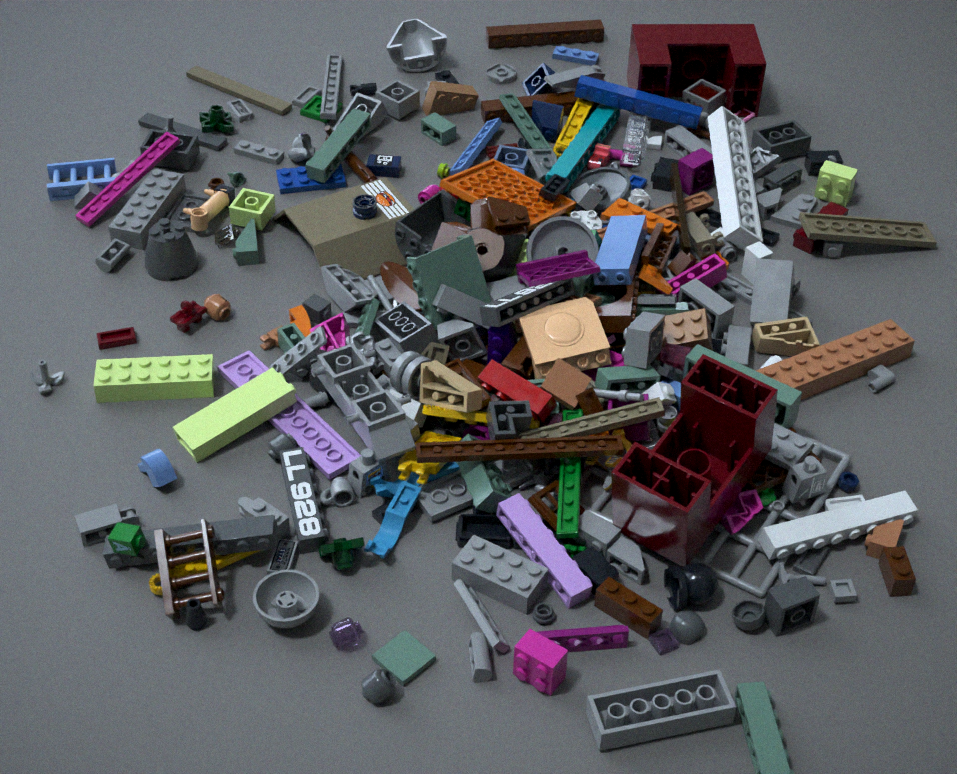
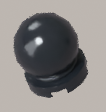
[664,562,719,609]

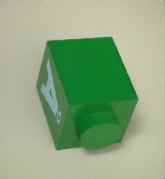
[107,522,146,556]

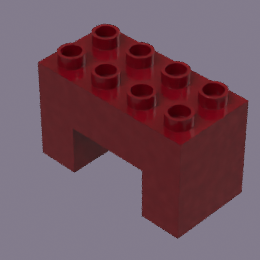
[627,24,766,118]
[611,354,778,567]

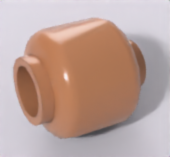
[204,294,231,321]

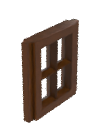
[528,480,586,532]

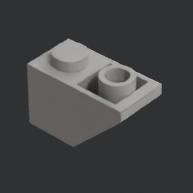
[756,188,782,221]

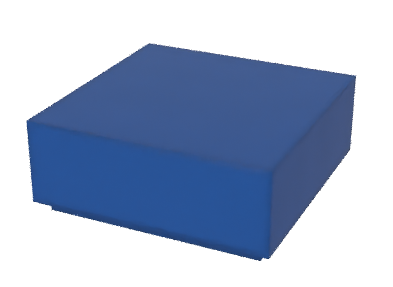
[629,175,647,190]

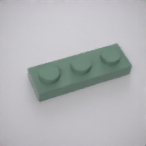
[353,298,380,339]

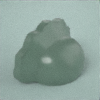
[228,171,247,187]

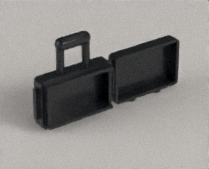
[455,504,568,549]

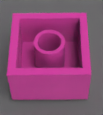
[513,629,568,696]

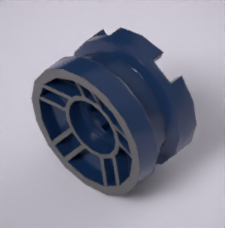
[352,194,377,220]

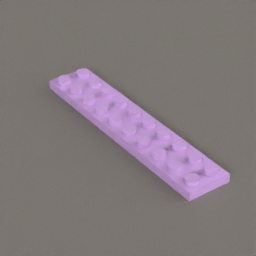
[217,351,361,480]

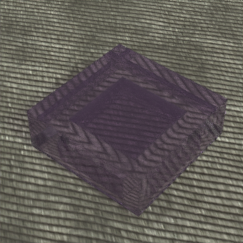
[648,628,680,656]

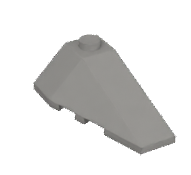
[544,65,605,89]

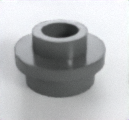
[532,603,554,624]

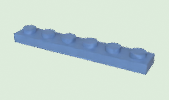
[448,118,502,176]

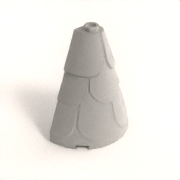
[387,19,447,72]

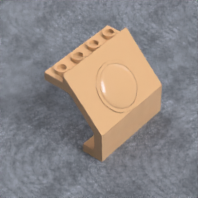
[514,297,611,379]

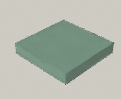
[372,630,436,686]

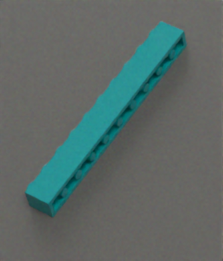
[545,104,621,192]

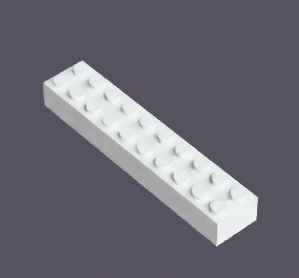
[708,106,763,251]

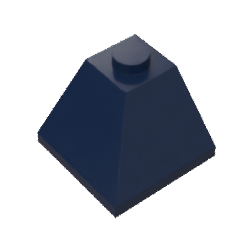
[522,62,556,96]
[532,100,564,143]

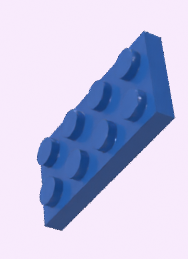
[276,164,346,194]

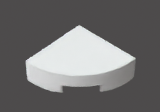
[645,136,662,150]

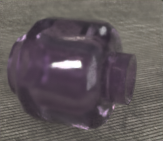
[328,617,364,651]

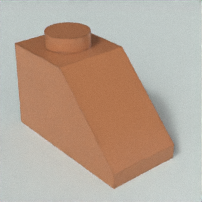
[864,519,904,559]

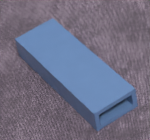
[593,215,648,285]

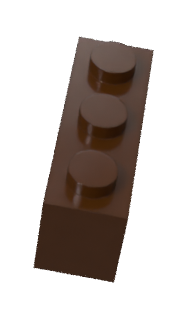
[594,577,663,640]

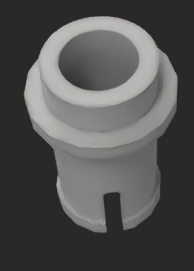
[303,391,329,409]

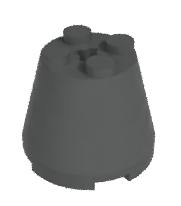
[144,218,199,281]

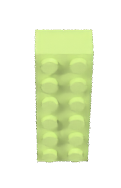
[93,354,215,403]

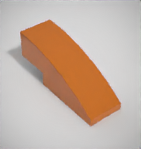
[289,305,311,337]

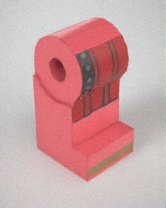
[587,143,611,170]

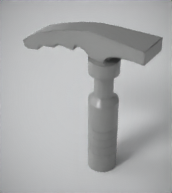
[778,562,826,585]

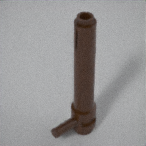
[324,126,378,183]

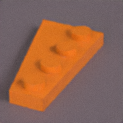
[600,198,678,235]

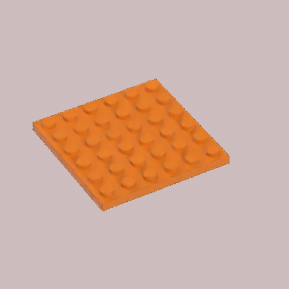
[439,159,577,232]

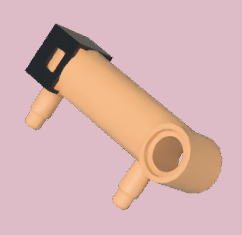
[183,184,235,231]

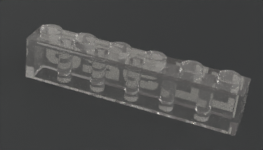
[621,112,652,166]

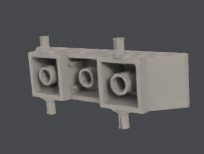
[311,343,416,463]

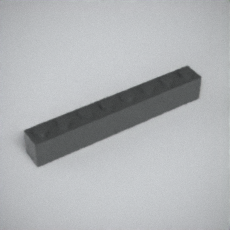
[103,515,279,568]

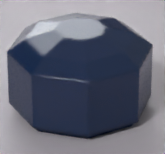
[837,472,859,492]

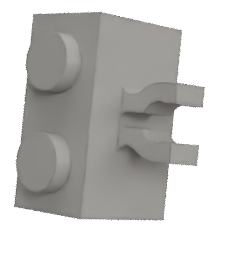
[371,338,401,377]

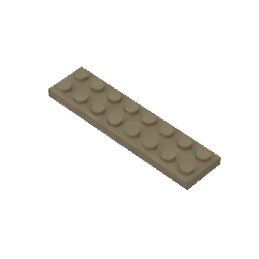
[798,212,937,248]

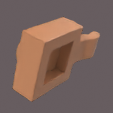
[260,325,283,350]

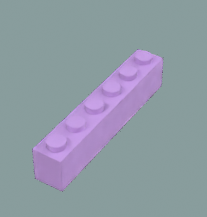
[496,493,592,609]

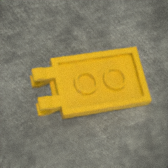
[397,431,462,485]

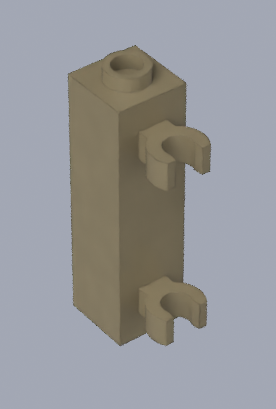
[686,212,724,258]

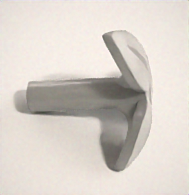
[31,360,65,393]

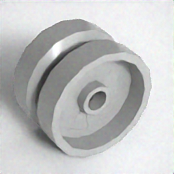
[390,351,434,400]

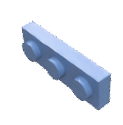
[552,46,599,66]

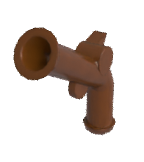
[687,125,710,139]

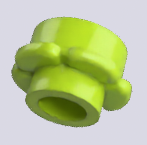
[437,163,450,179]

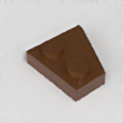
[487,196,531,230]

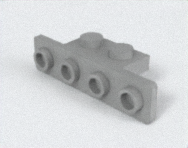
[269,326,327,377]

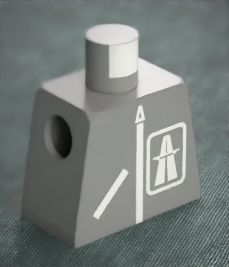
[782,456,827,504]

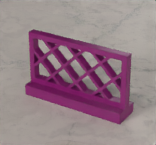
[516,249,601,287]

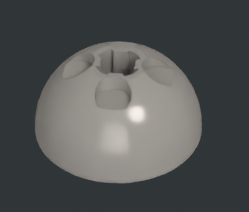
[253,570,319,629]

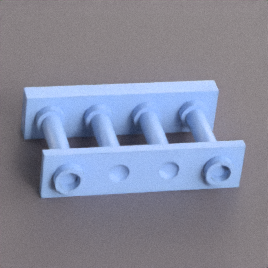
[47,158,117,201]

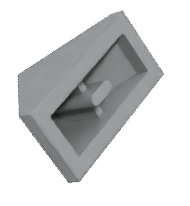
[74,181,103,209]

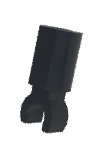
[350,83,377,96]

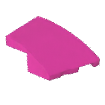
[720,485,764,535]

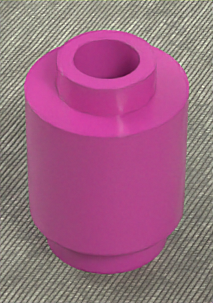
[418,185,439,204]

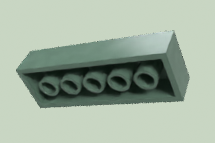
[683,344,802,429]

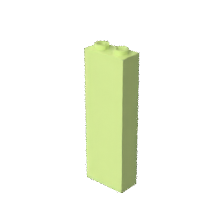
[173,367,297,463]

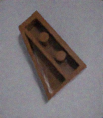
[501,335,535,380]

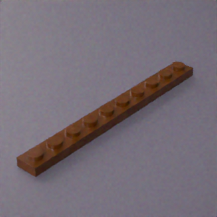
[416,435,624,463]

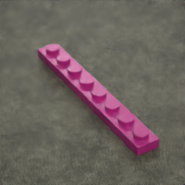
[75,132,180,227]

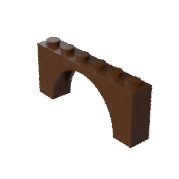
[592,270,640,333]

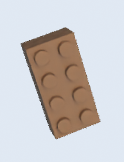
[655,308,713,361]

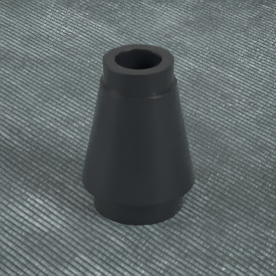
[185,598,207,630]

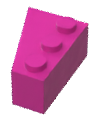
[309,312,350,352]

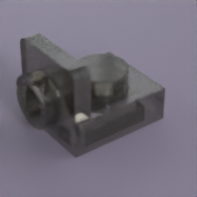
[214,224,241,248]

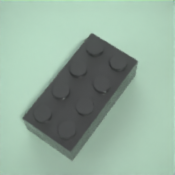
[374,301,439,354]

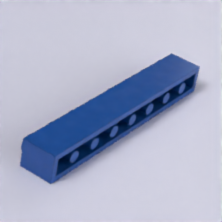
[574,75,703,129]

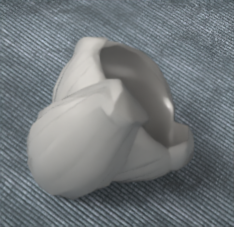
[288,132,315,162]

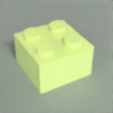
[814,160,858,207]
[229,188,276,231]

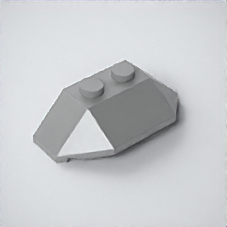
[321,264,378,312]

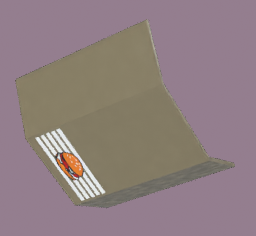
[272,177,414,280]

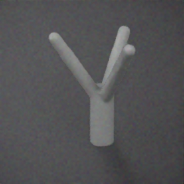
[162,115,176,132]

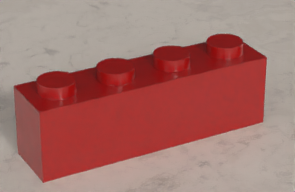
[478,360,557,423]

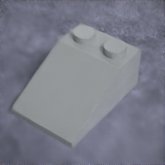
[332,92,388,138]

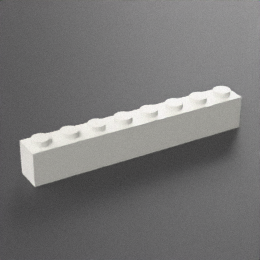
[758,491,918,560]

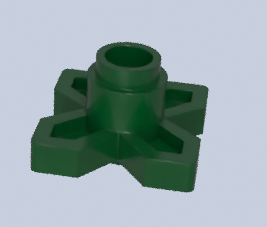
[199,105,234,132]
[318,537,365,570]

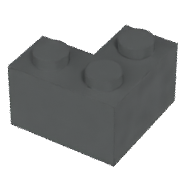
[486,400,532,440]

